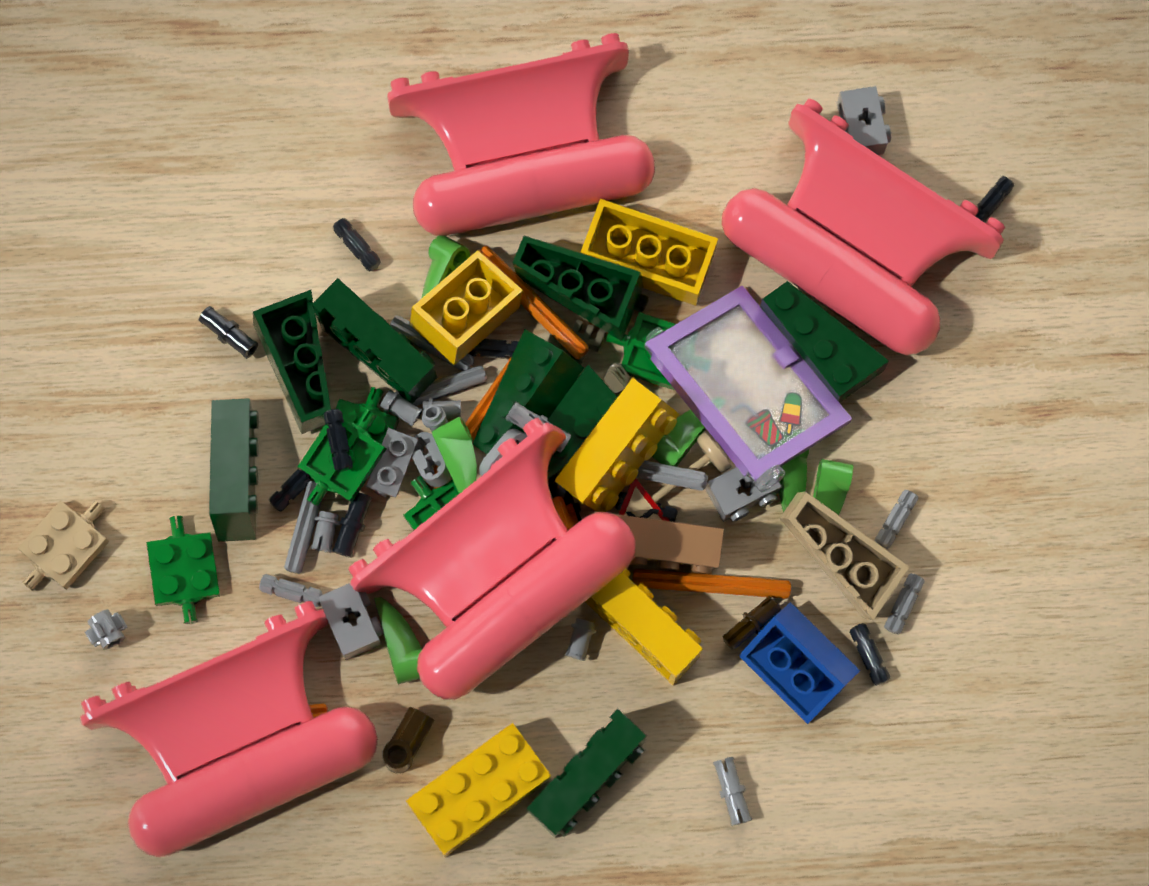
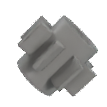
[85,609,128,650]

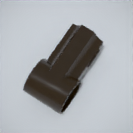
[382,707,434,774]

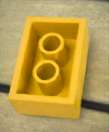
[410,250,523,365]

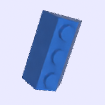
[738,602,860,724]

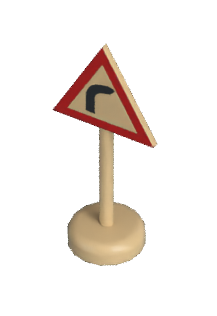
[618,432,732,522]

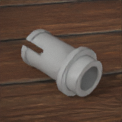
[380,390,423,426]
[423,398,461,419]
[422,405,448,431]
[311,511,340,553]
[565,618,596,661]

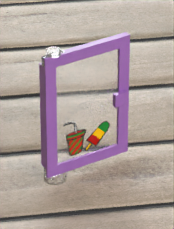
[644,285,852,492]

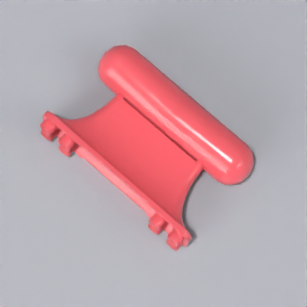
[387,33,655,236]
[722,99,1005,355]
[348,418,636,700]
[80,601,378,857]

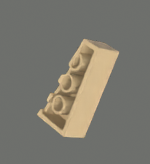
[779,492,910,620]

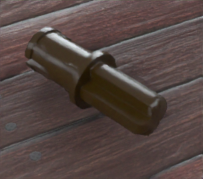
[722,596,781,649]

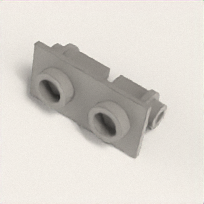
[366,428,418,498]

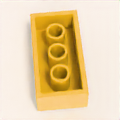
[580,199,718,306]
[554,378,680,512]
[585,569,703,685]
[405,722,552,857]

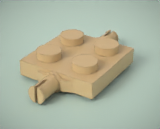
[17,500,109,591]

